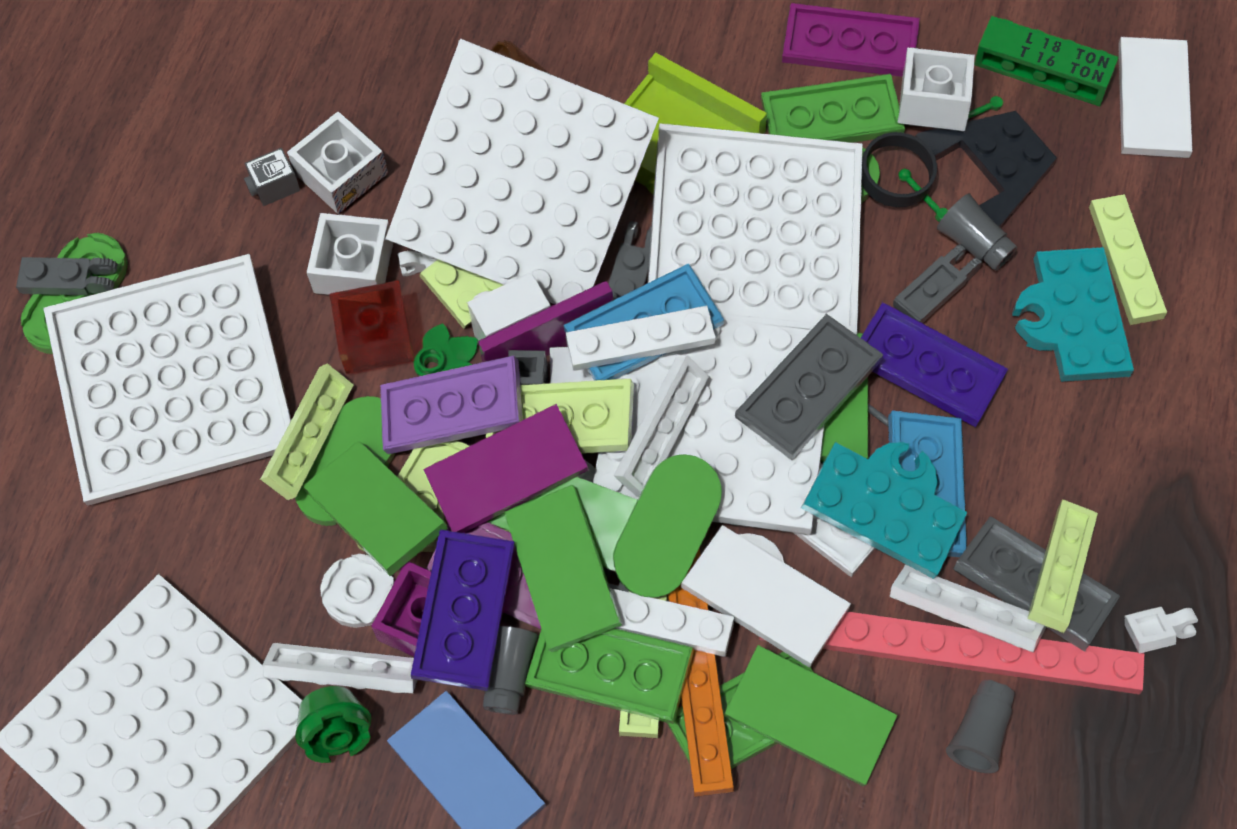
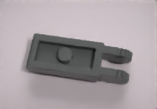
[608,221,652,300]
[893,244,983,323]
[16,257,118,295]

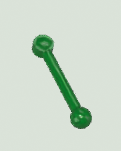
[968,96,1003,119]
[898,168,948,222]

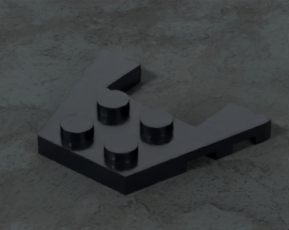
[915,111,1057,229]

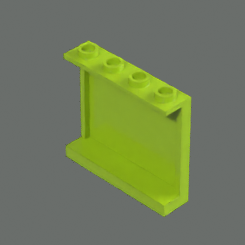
[624,52,767,195]

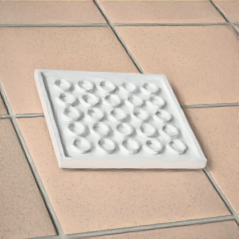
[385,39,659,304]
[648,123,862,334]
[44,254,292,506]
[593,320,824,535]
[0,574,302,829]

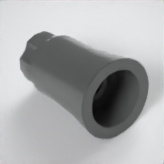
[937,193,1017,271]
[483,626,539,715]
[946,680,1014,774]

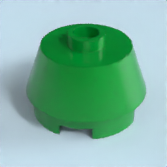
[295,686,371,763]

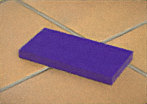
[861,302,1008,427]
[411,530,514,691]

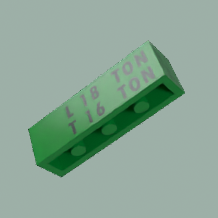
[974,16,1118,107]

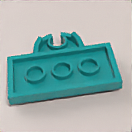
[1012,247,1134,382]
[801,442,967,579]

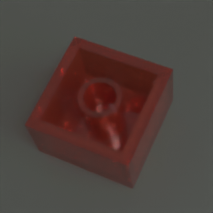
[330,280,415,374]

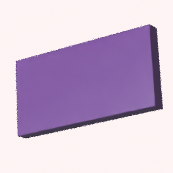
[380,356,523,454]

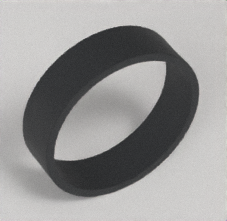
[861,132,937,207]

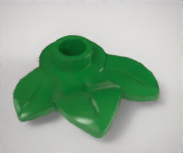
[414,323,478,376]

